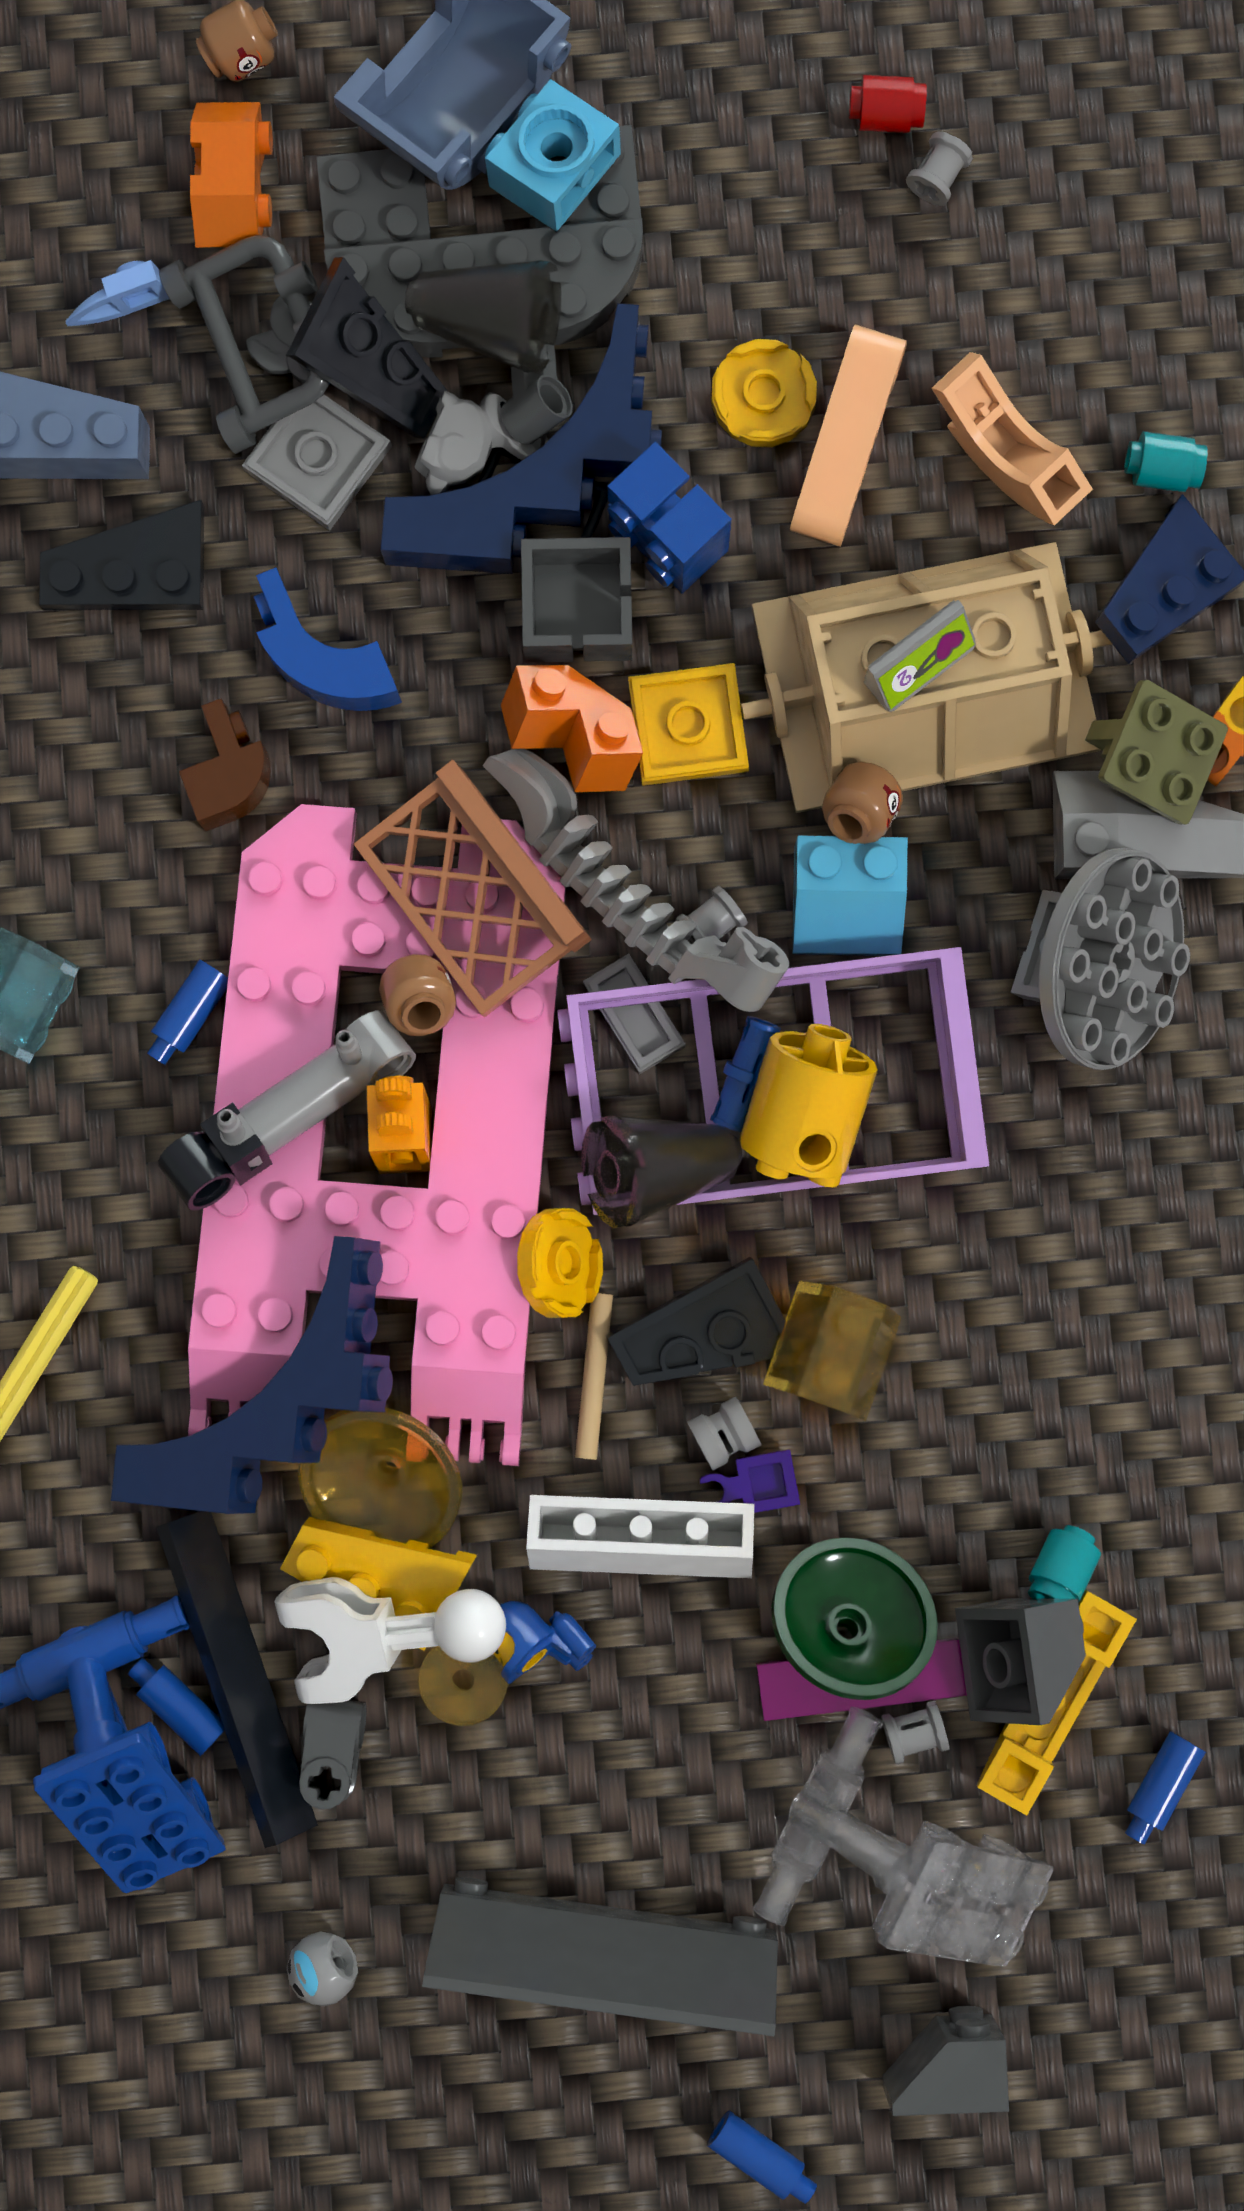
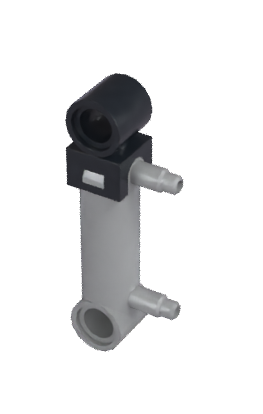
[158,1010,416,1210]

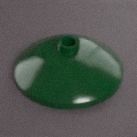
[771,1538,938,1700]

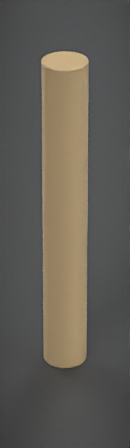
[575,1293,613,1460]

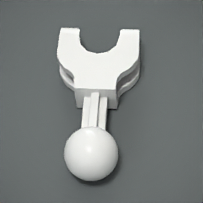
[274,1577,506,1704]

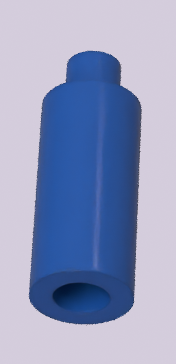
[147,959,228,1065]
[127,1657,225,1757]
[1125,1731,1206,1845]
[707,2110,817,2204]

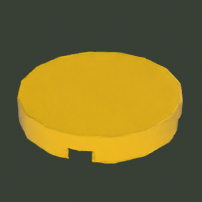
[711,339,817,447]
[517,1208,603,1318]

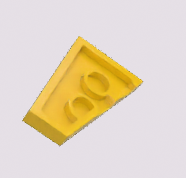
[280,1517,477,1651]

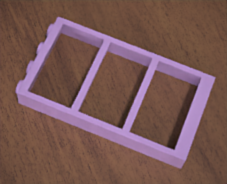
[557,947,989,1215]

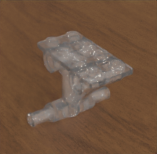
[753,1706,1054,1967]

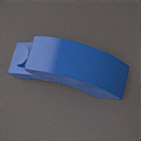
[253,567,402,711]

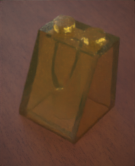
[763,1281,902,1421]

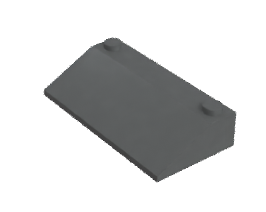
[422,1877,778,2037]

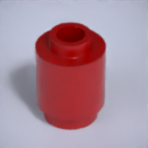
[849,75,927,133]

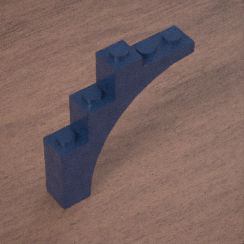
[381,303,662,574]
[111,1236,393,1514]

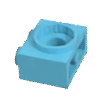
[485,79,621,232]

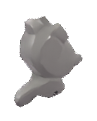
[414,391,541,495]

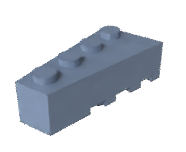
[0,372,150,479]

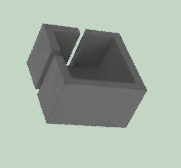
[521,537,632,663]

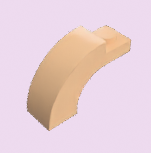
[931,352,1093,526]

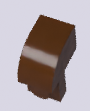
[179,698,271,832]

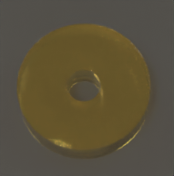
[419,1646,508,1726]

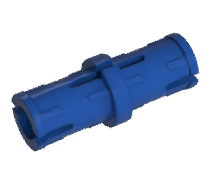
[710,1016,781,1132]

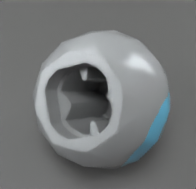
[286,1932,358,2006]

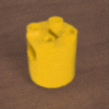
[739,1024,878,1188]

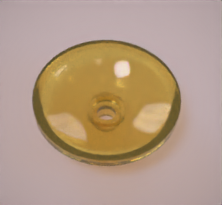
[298,1408,463,1549]

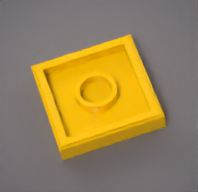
[628,663,749,786]

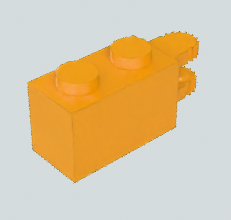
[367,1076,433,1174]

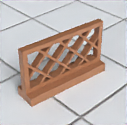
[354,760,592,1017]

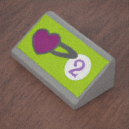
[864,600,976,712]

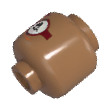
[196,0,278,82]
[822,762,903,844]
[379,954,456,1036]

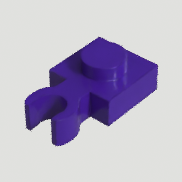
[699,1449,800,1513]

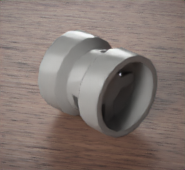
[687,1396,761,1471]

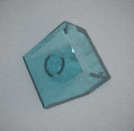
[0,927,80,1064]

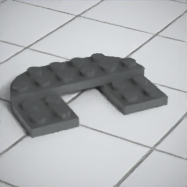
[316,125,643,358]

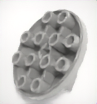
[1011,848,1190,1070]

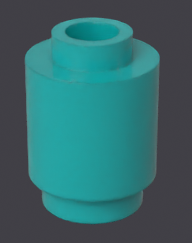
[1124,431,1208,492]
[1028,1525,1101,1603]

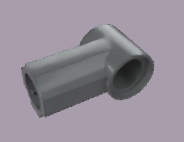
[501,329,573,445]

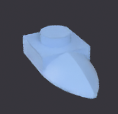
[65,260,170,326]

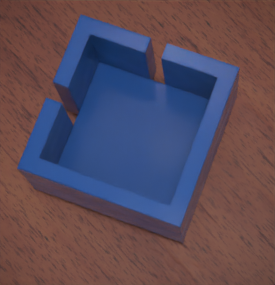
[607,441,732,594]

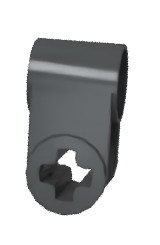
[299,1700,367,1809]

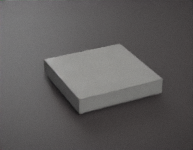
[242,383,392,531]

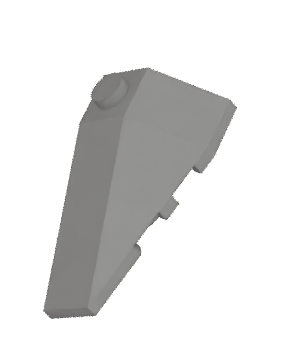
[1052,771,1244,879]

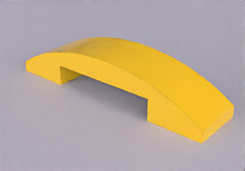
[977,1590,1137,1816]

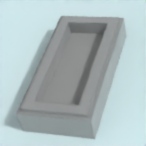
[583,953,686,1075]

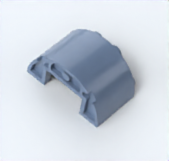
[334,0,571,190]

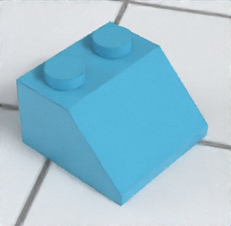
[792,835,908,956]

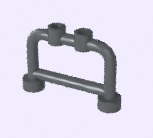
[159,235,330,454]

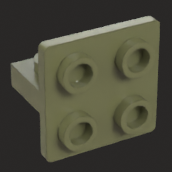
[1085,680,1228,825]

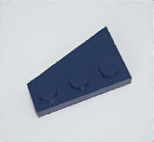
[1095,494,1244,664]

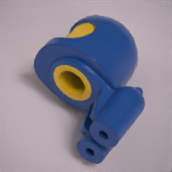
[492,1601,596,1684]

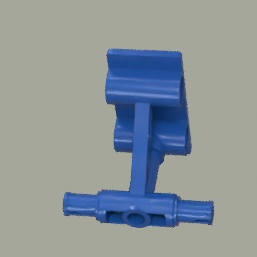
[0,1595,226,1893]

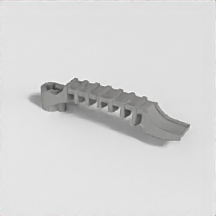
[482,749,789,1012]

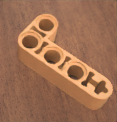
[790,324,907,547]

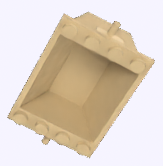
[741,542,1112,813]

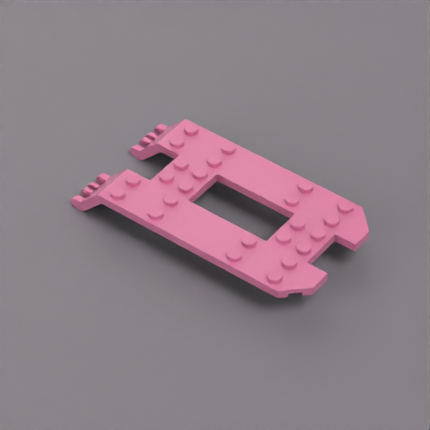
[188,804,566,1466]

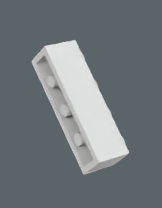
[526,1495,754,1579]

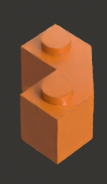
[190,102,273,248]
[501,665,643,792]

